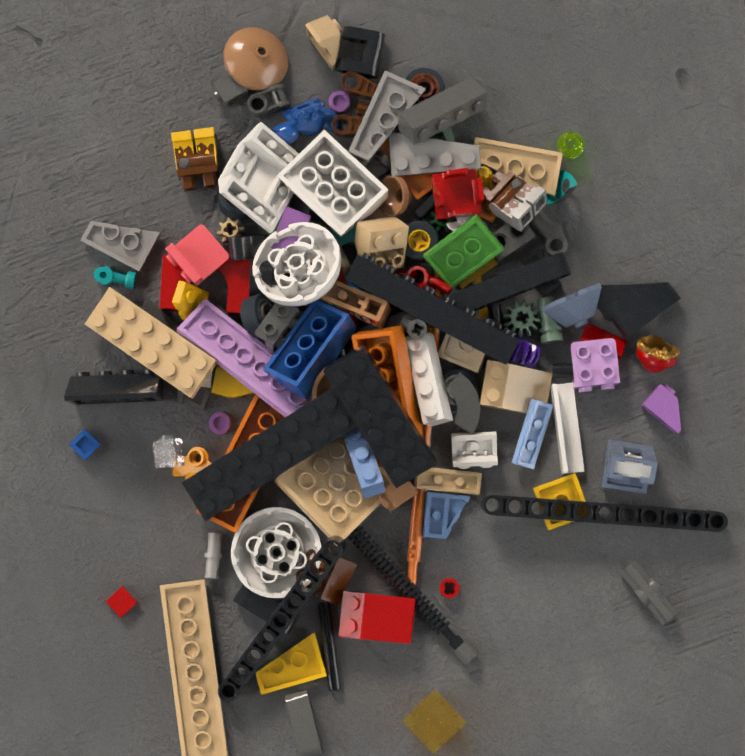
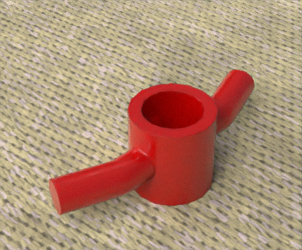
[395,266,452,295]

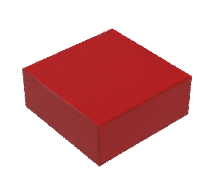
[105,586,138,618]

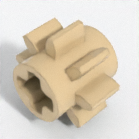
[217,217,245,245]

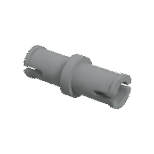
[204,533,223,579]

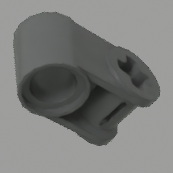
[247,83,292,118]

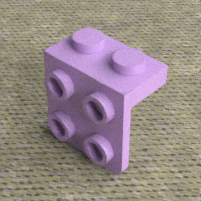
[570,338,620,392]

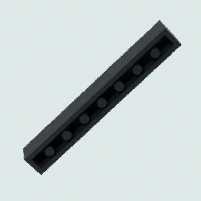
[345,252,519,365]

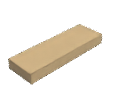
[413,468,482,495]

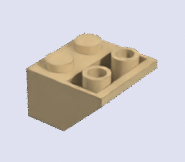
[354,216,409,269]

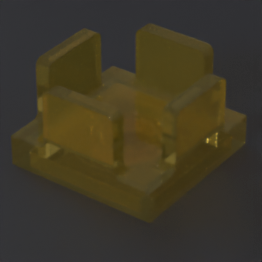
[402,689,467,754]

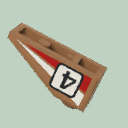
[320,280,391,328]

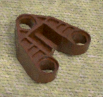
[332,71,378,137]

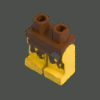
[171,127,219,191]

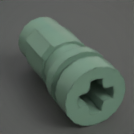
[537,297,563,345]

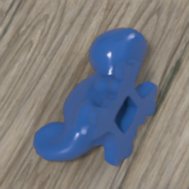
[272,98,341,144]

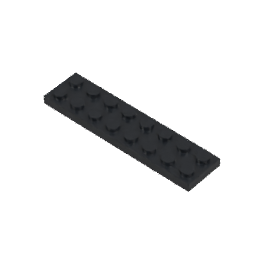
[181,388,358,521]

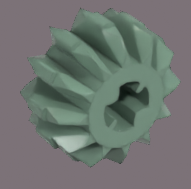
[503,299,541,338]

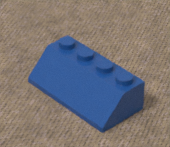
[263,300,357,400]

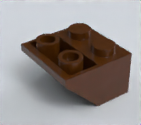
[296,549,357,606]

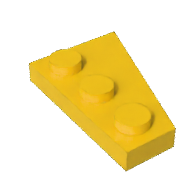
[255,632,327,695]

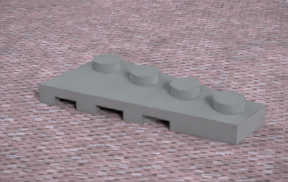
[348,71,426,162]

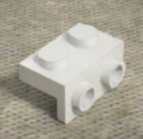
[451,431,498,469]

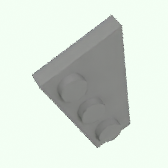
[80,221,161,272]

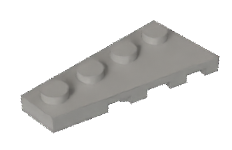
[389,132,481,177]

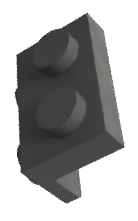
[255,303,299,353]

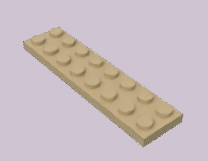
[160,579,228,756]

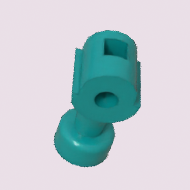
[93,266,137,290]

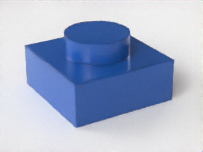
[69,429,102,460]

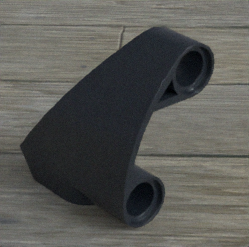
[597,282,681,339]

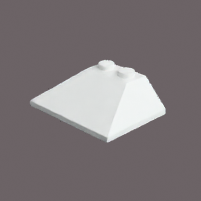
[218,122,299,233]

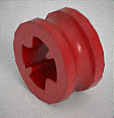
[439,578,460,598]

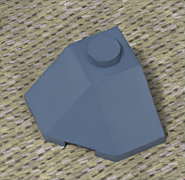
[541,283,602,328]

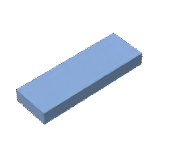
[511,398,553,469]

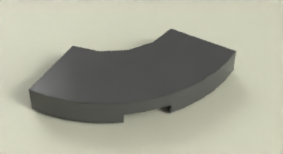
[447,372,480,434]

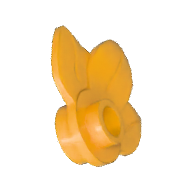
[172,447,212,479]

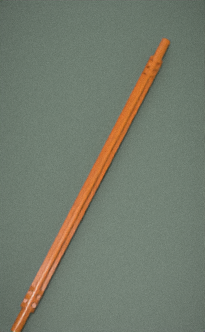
[407,271,443,585]

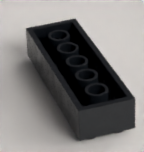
[323,344,436,488]

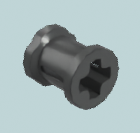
[400,313,427,339]

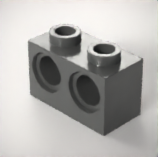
[490,218,536,264]

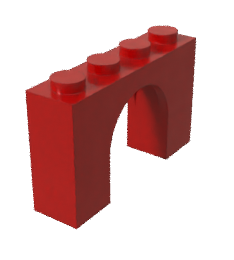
[159,255,251,315]

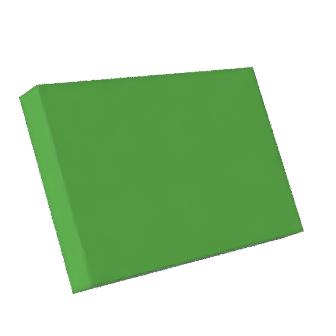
[423,214,504,289]

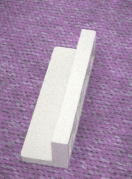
[550,383,584,474]

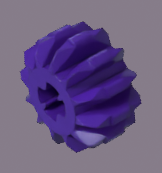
[510,338,541,367]

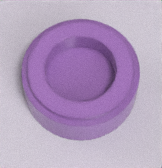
[329,90,351,114]
[209,412,232,435]

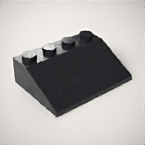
[64,369,164,405]

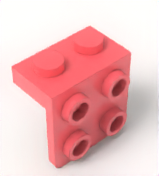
[165,225,229,286]

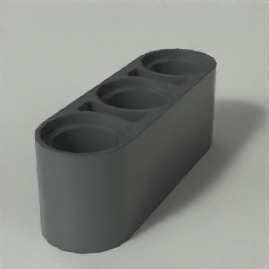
[285,690,323,756]

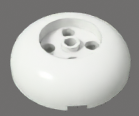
[253,222,342,306]
[231,507,321,598]

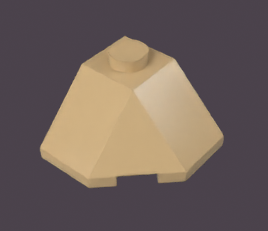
[305,15,342,71]

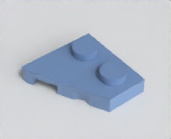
[422,492,470,539]

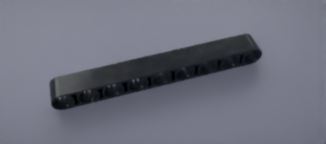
[218,535,346,702]

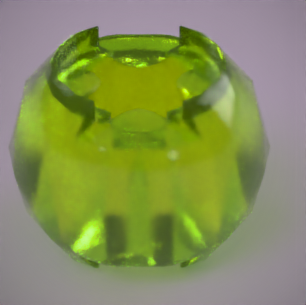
[557,131,585,159]

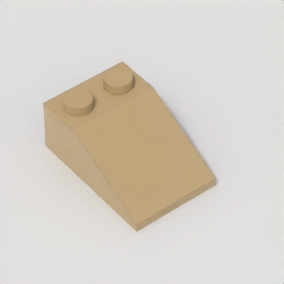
[480,360,552,414]

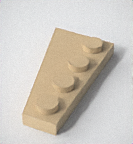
[474,137,563,198]

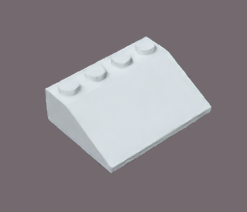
[277,130,388,237]

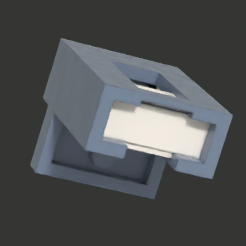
[601,440,658,494]

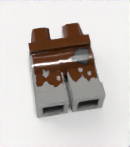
[483,171,548,232]

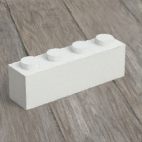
[405,332,453,426]

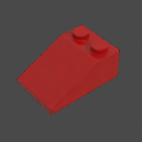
[339,591,416,644]

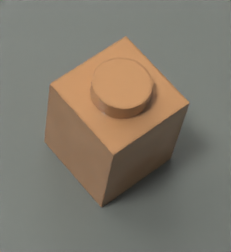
[378,481,418,512]

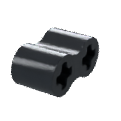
[228,234,269,260]

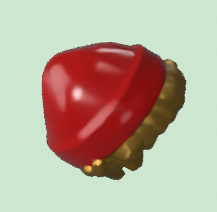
[636,334,680,373]

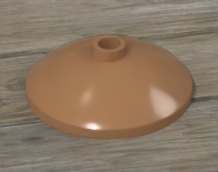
[223,27,288,91]

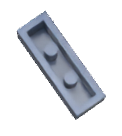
[343,427,386,499]

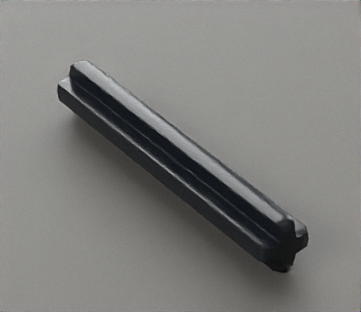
[318,602,341,692]

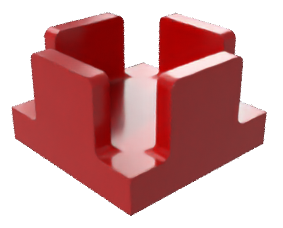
[431,168,485,220]

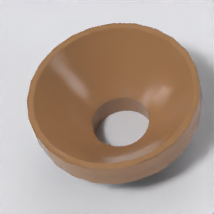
[380,176,412,216]

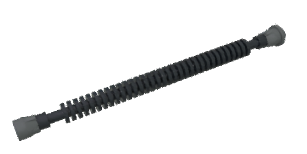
[348,524,478,665]

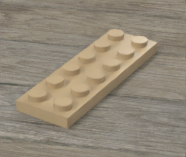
[85,287,217,399]

